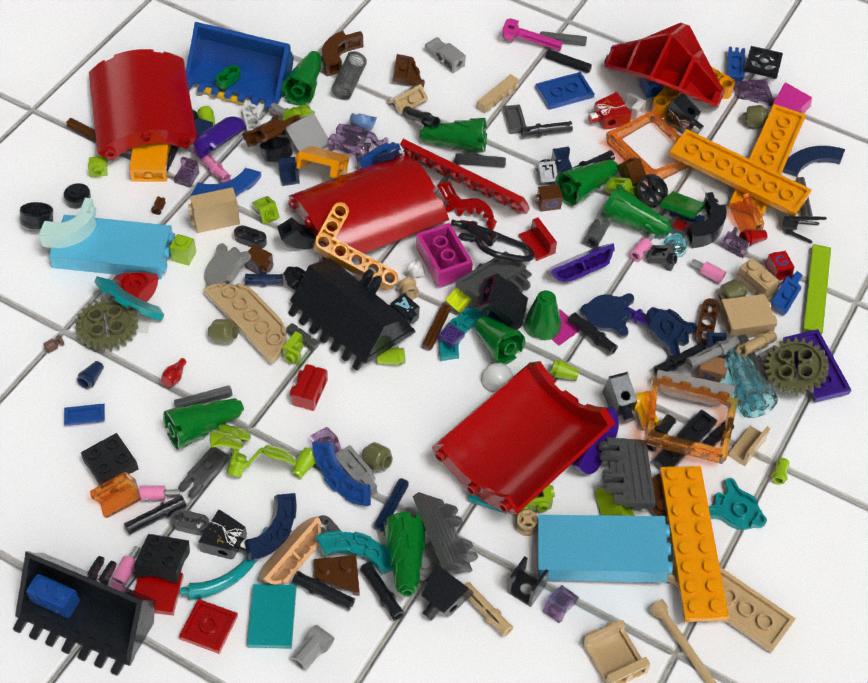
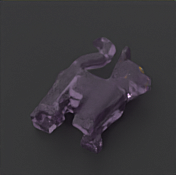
[328,124,389,159]

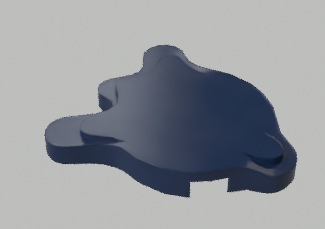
[580,293,634,338]
[646,307,697,357]

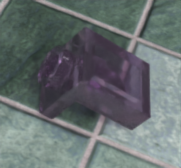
[174,157,199,188]
[724,227,750,258]
[310,427,342,454]
[543,585,579,623]

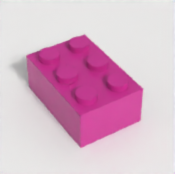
[416,223,473,287]

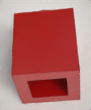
[765,250,795,281]

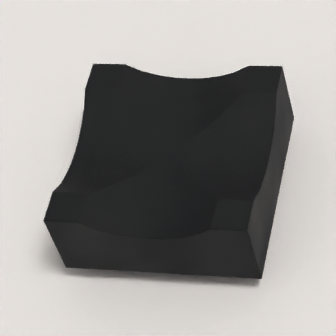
[80,433,139,490]
[134,534,190,583]

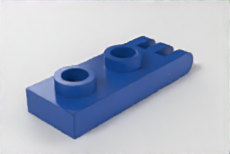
[726,46,745,82]

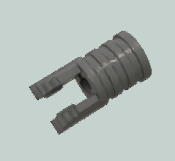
[583,219,610,248]

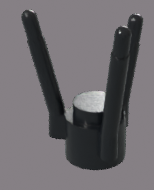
[782,215,827,243]

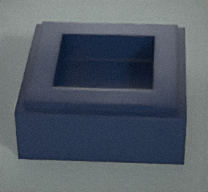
[376,148,400,163]

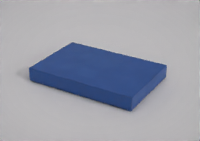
[535,72,595,110]

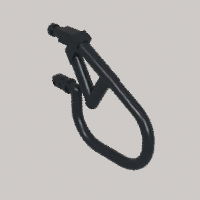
[451,219,535,262]

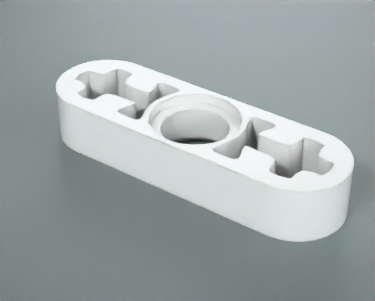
[242,103,262,144]

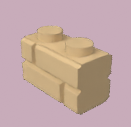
[736,258,779,299]

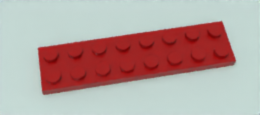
[400,138,530,214]

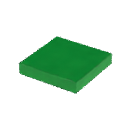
[660,191,705,219]

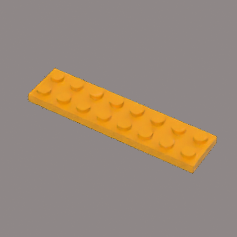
[728,104,806,218]
[669,129,812,216]
[659,466,729,622]

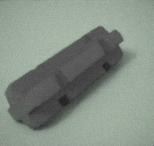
[286,323,319,351]

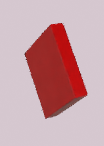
[135,573,184,616]
[179,599,238,654]

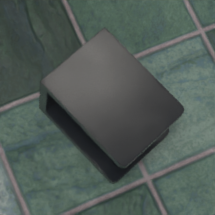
[507,556,549,607]

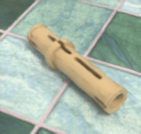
[737,330,777,357]
[464,582,514,637]

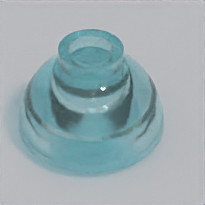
[662,233,687,258]

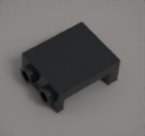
[476,273,528,330]

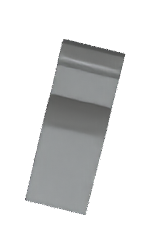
[425,37,466,73]

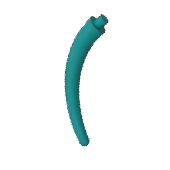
[181,527,268,600]

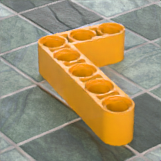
[651,66,735,118]
[313,202,398,290]

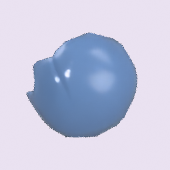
[349,113,377,132]

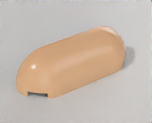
[259,516,322,585]

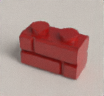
[290,364,328,411]

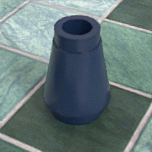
[77,361,104,389]

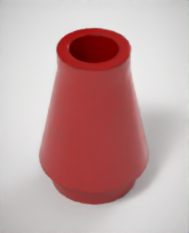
[739,229,768,247]

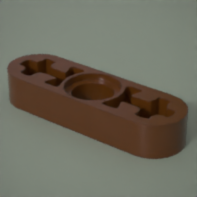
[695,298,720,345]

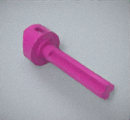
[502,18,563,51]

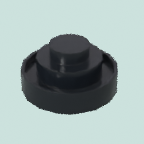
[64,183,91,207]
[283,266,305,289]

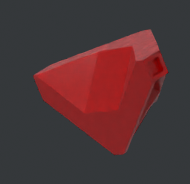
[604,22,725,108]

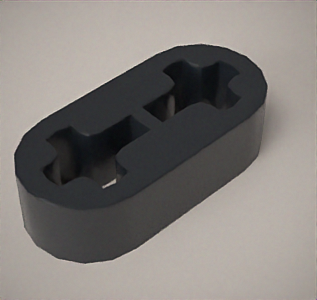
[234,225,267,248]

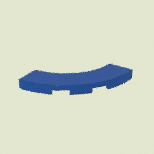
[191,167,262,196]
[312,441,371,506]

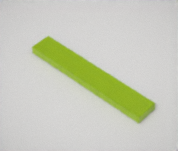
[803,244,831,335]

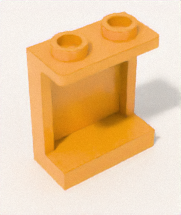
[129,143,171,182]
[295,146,350,178]

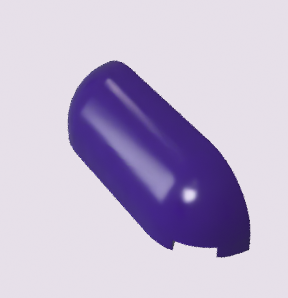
[194,116,246,159]
[548,243,615,282]
[572,407,619,474]

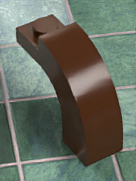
[322,31,364,77]

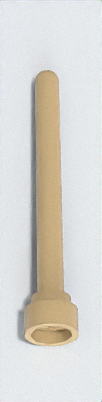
[649,599,717,683]

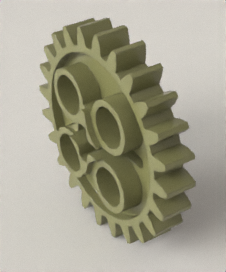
[75,297,139,352]
[764,337,829,396]

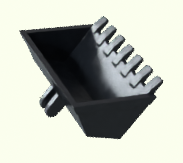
[288,258,416,370]
[13,551,155,676]

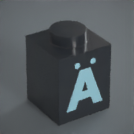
[390,293,420,324]

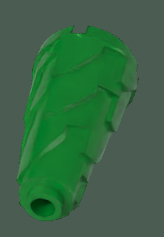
[281,51,322,105]
[419,118,487,153]
[555,160,618,206]
[601,184,672,238]
[163,398,244,449]
[384,512,426,597]

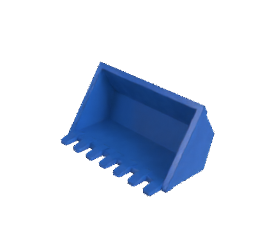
[186,22,294,109]

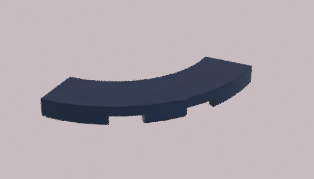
[782,146,845,177]
[245,493,297,562]

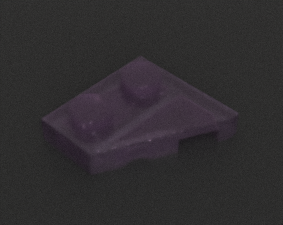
[734,79,774,106]

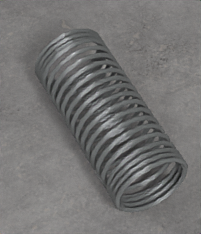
[331,51,367,100]

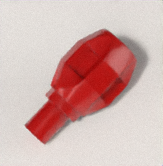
[161,358,187,387]

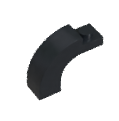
[686,192,727,249]
[277,217,316,249]

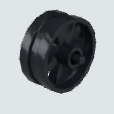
[260,137,293,162]
[633,174,668,208]
[19,202,54,229]

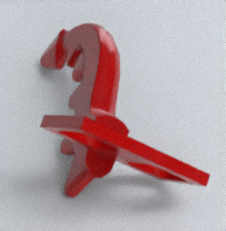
[437,182,497,230]

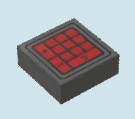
[670,216,692,238]

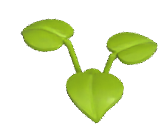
[209,424,296,477]

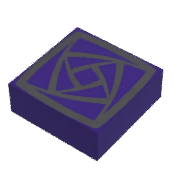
[438,323,465,348]

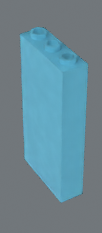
[49,214,175,280]
[538,514,672,583]

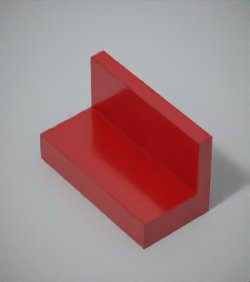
[518,217,557,261]

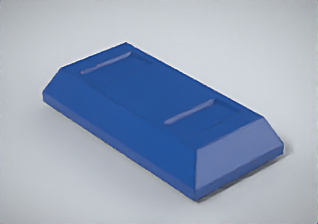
[64,403,105,426]

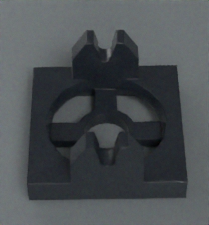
[744,46,783,79]

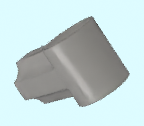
[291,624,335,671]

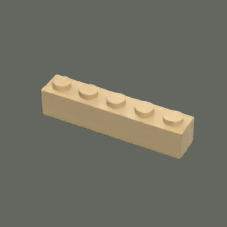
[477,74,519,114]

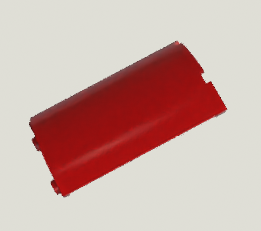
[89,49,197,161]
[288,153,449,260]
[431,361,615,514]

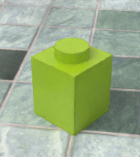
[169,234,197,266]

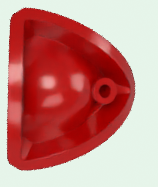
[114,272,159,302]

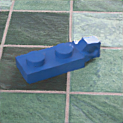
[356,142,401,169]
[770,271,803,316]

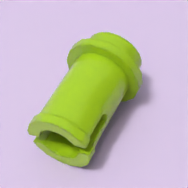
[771,458,790,484]

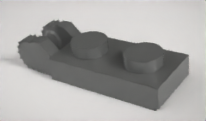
[178,447,230,499]

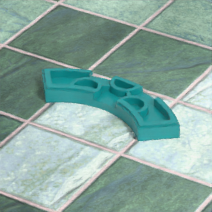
[94,276,164,321]
[439,305,487,361]
[315,530,393,575]

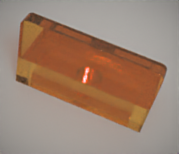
[729,192,765,232]
[89,472,141,518]

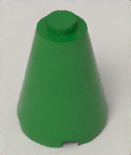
[524,290,562,341]
[475,316,525,365]

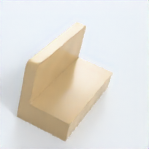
[387,84,428,115]
[728,425,771,466]

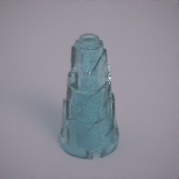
[726,348,778,418]

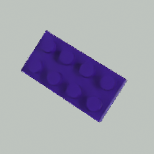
[782,329,852,403]

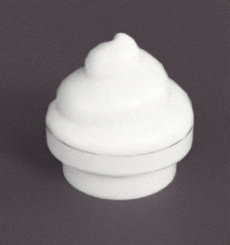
[405,259,425,278]

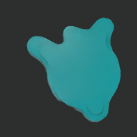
[709,478,767,530]

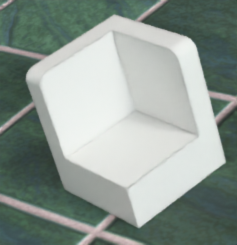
[626,93,646,122]

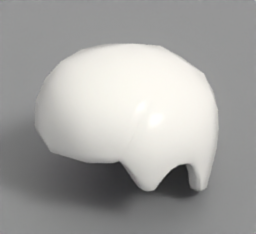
[482,363,513,392]

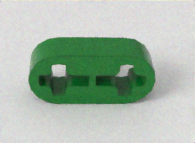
[215,65,241,89]

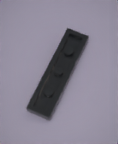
[653,409,717,468]

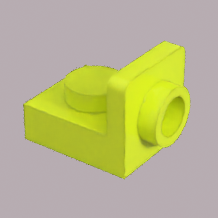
[445,287,475,313]

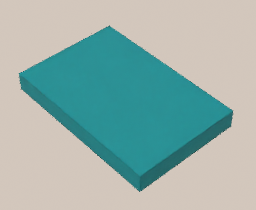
[247,584,297,649]

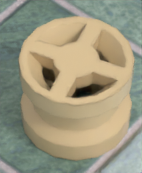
[398,277,419,300]
[516,510,538,536]

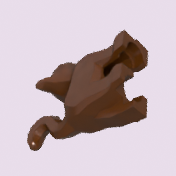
[242,115,301,147]

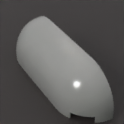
[657,370,736,405]

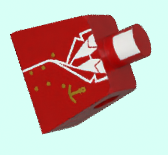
[588,92,632,130]

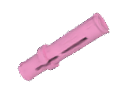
[192,148,231,183]

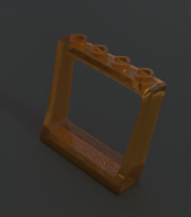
[606,110,690,184]
[643,376,738,464]

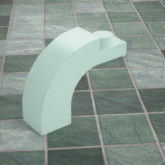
[39,198,97,248]

